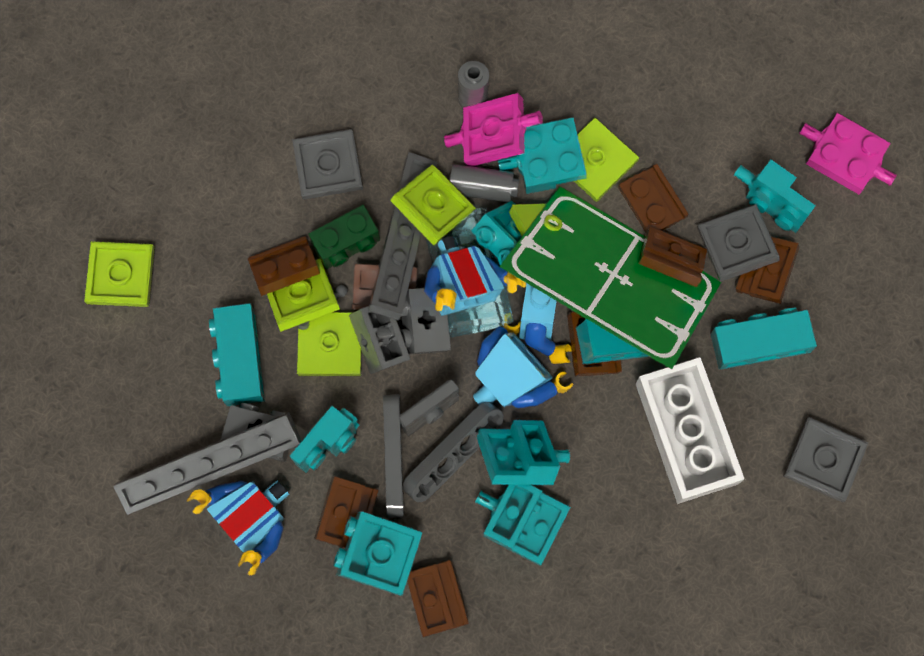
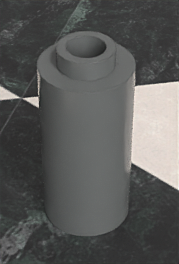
[458,61,489,108]
[450,164,519,202]

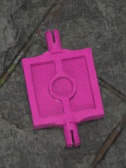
[444,93,543,166]
[799,113,897,195]

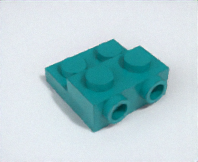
[471,201,522,265]
[290,406,360,473]
[333,511,422,596]

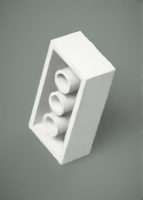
[636,357,744,504]

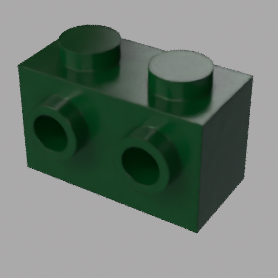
[308,205,380,270]

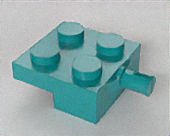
[498,118,587,194]
[733,160,816,233]
[477,420,570,485]
[475,485,571,566]

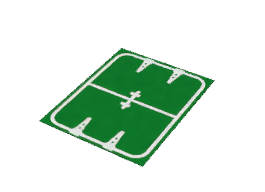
[499,187,721,370]

